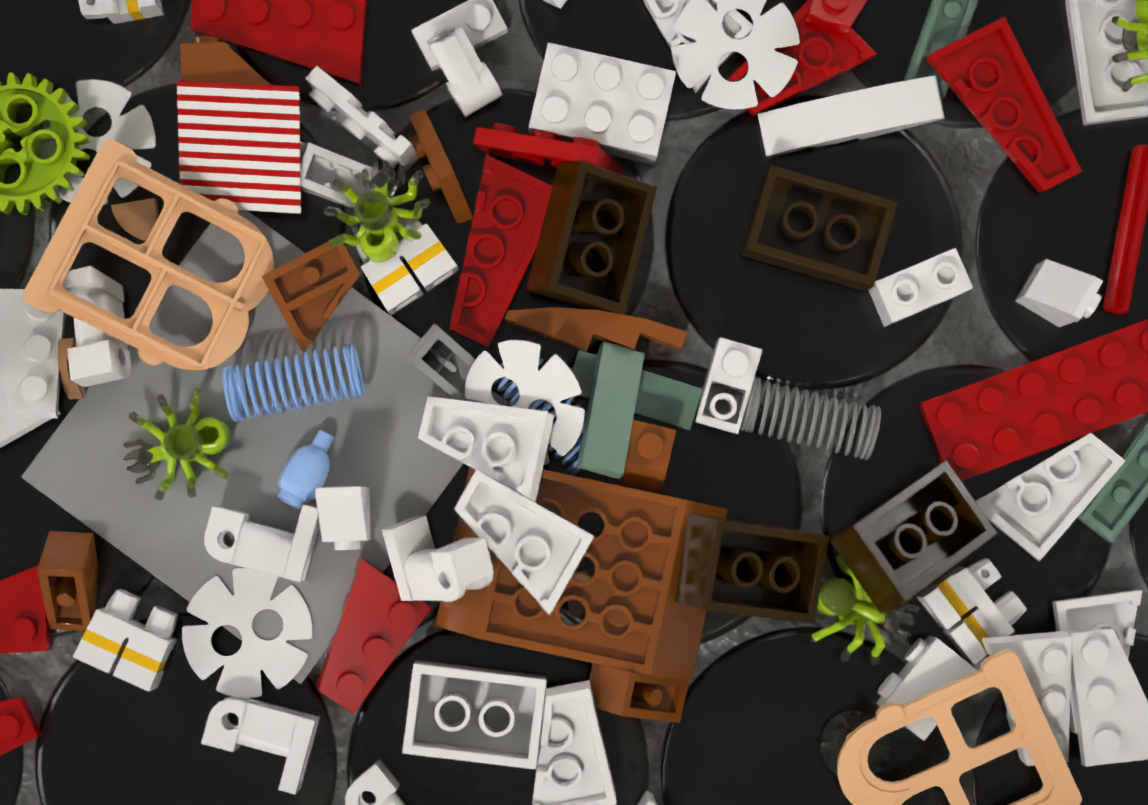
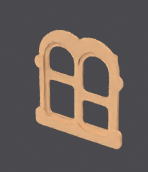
[23,139,274,371]
[837,649,1082,805]

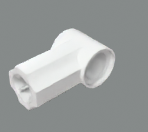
[426,23,502,117]

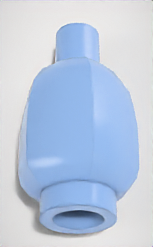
[277,430,335,510]

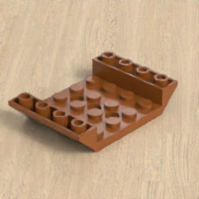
[435,467,728,681]

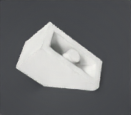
[315,486,371,550]

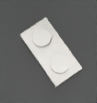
[411,0,508,71]

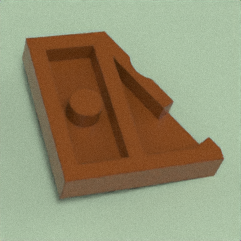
[408,108,473,225]
[262,237,361,351]

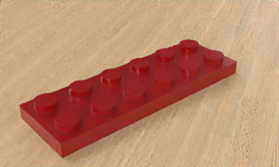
[918,319,1148,481]

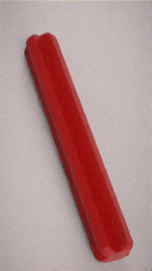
[1103,145,1148,314]

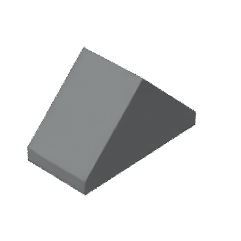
[406,324,476,401]

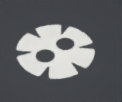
[671,0,800,109]
[40,80,156,205]
[464,340,585,465]
[182,568,312,698]

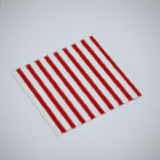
[177,81,301,214]

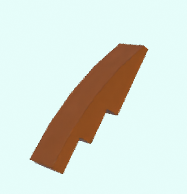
[505,307,688,352]

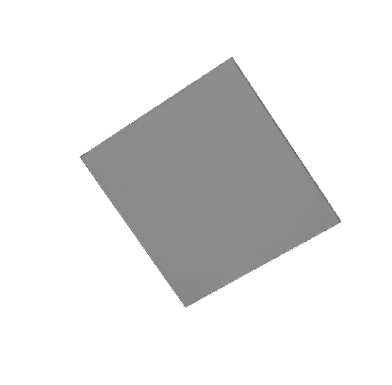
[21,210,509,684]

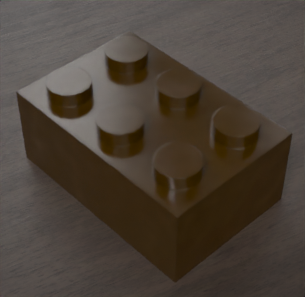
[526,161,657,314]
[742,165,898,292]
[830,461,997,614]
[675,513,829,623]

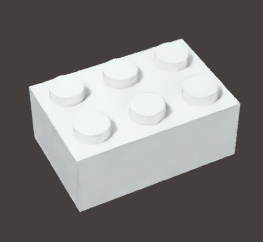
[529,43,676,165]
[402,660,547,769]

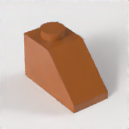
[180,36,270,85]
[617,420,676,494]
[37,531,98,631]
[589,663,689,723]

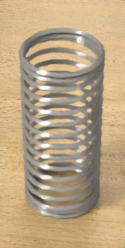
[740,377,881,460]

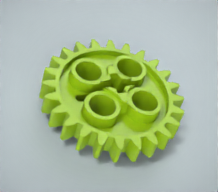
[0,73,91,215]

